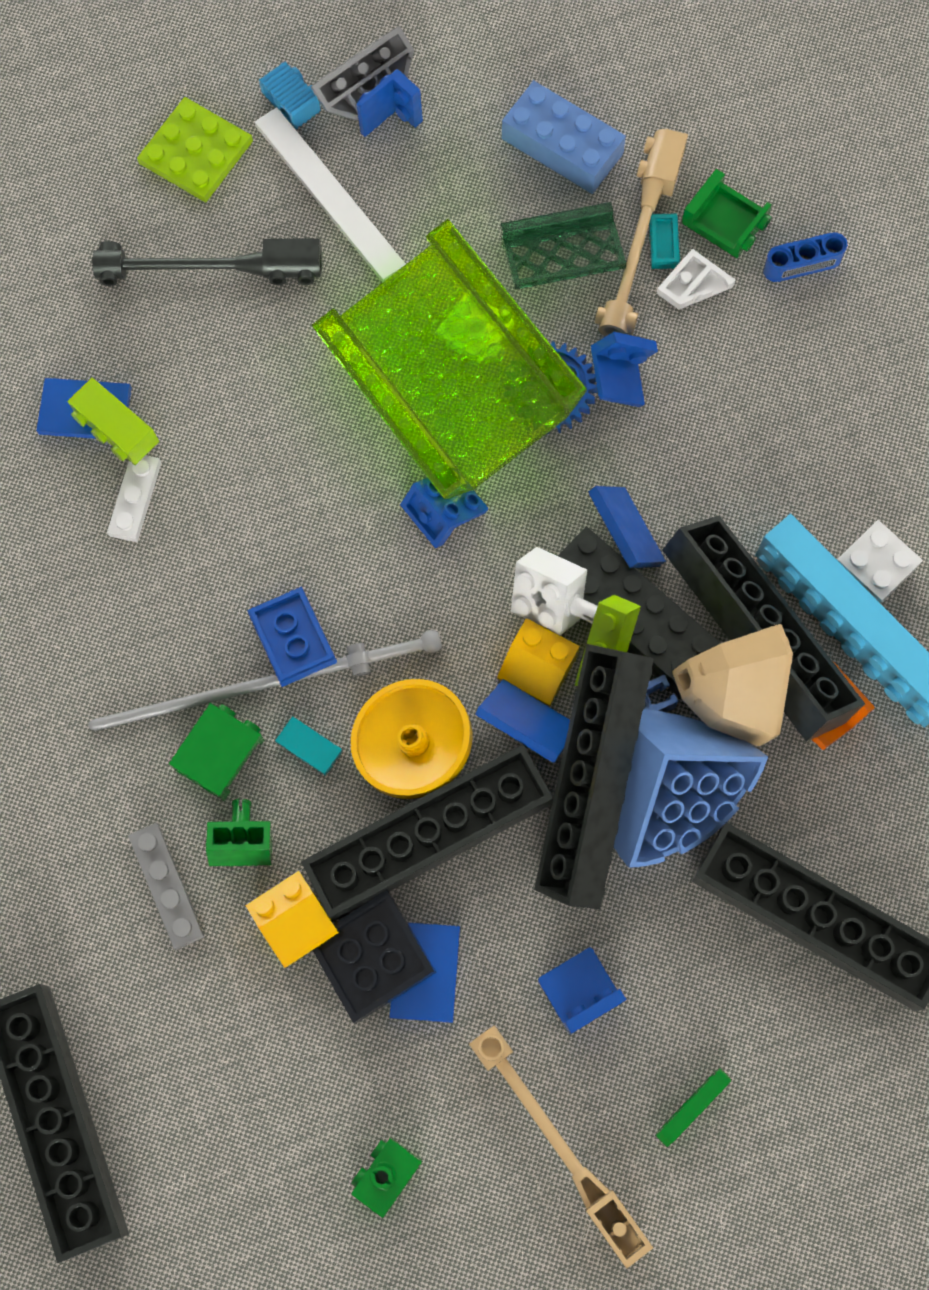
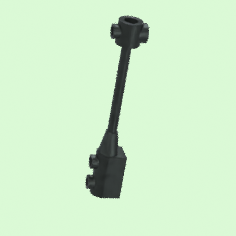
[92,238,322,286]

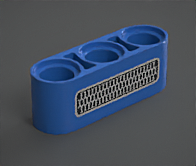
[763,232,848,282]

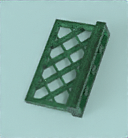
[501,202,626,290]

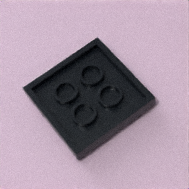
[312,890,436,1024]

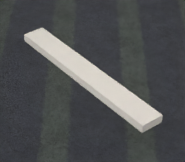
[254,107,407,284]

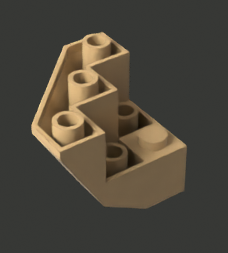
[672,624,793,746]

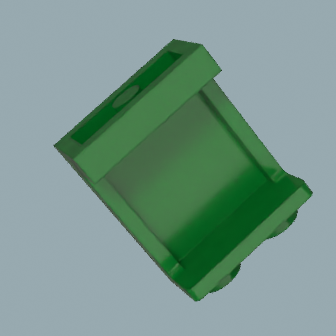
[682,168,772,258]
[169,703,265,801]

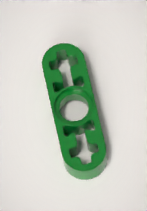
[655,1068,732,1148]

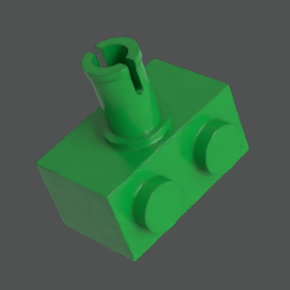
[206,799,272,866]
[351,1138,423,1218]

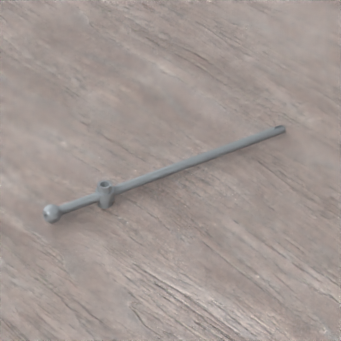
[88,630,442,731]

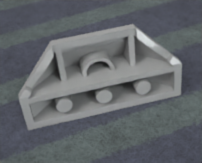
[311,26,414,121]

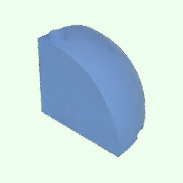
[614,709,768,868]

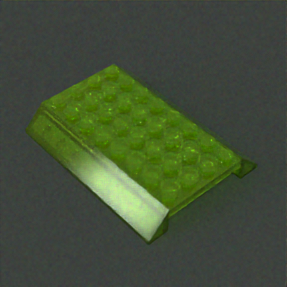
[311,219,587,500]

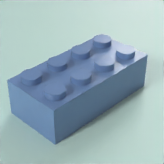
[502,80,626,194]

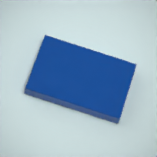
[36,378,132,439]
[588,486,666,568]
[247,586,337,687]
[475,679,570,763]
[389,922,460,1023]

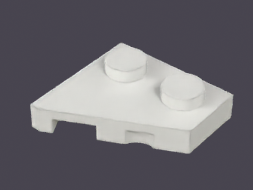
[656,249,736,310]

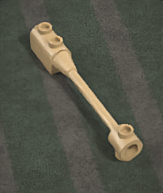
[595,129,688,336]
[469,1025,653,1269]

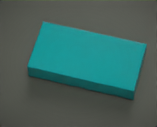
[649,213,680,269]
[275,716,343,776]

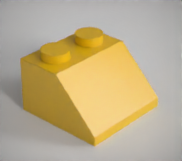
[497,618,580,706]
[245,871,339,968]

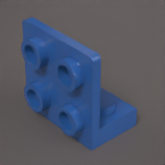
[356,69,423,137]
[591,331,658,407]
[400,467,488,549]
[538,947,627,1035]

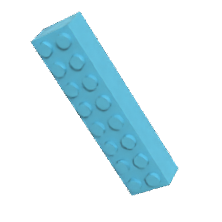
[755,513,929,728]

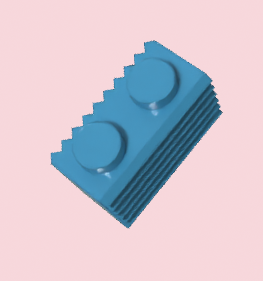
[259,61,321,129]

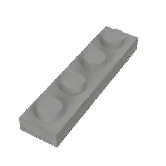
[128,823,205,950]

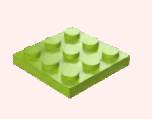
[137,97,253,203]

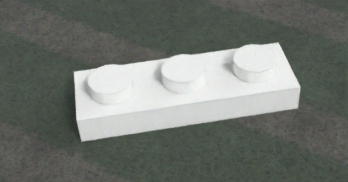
[107,455,162,542]

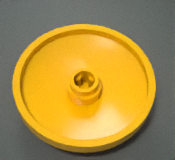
[351,679,473,799]

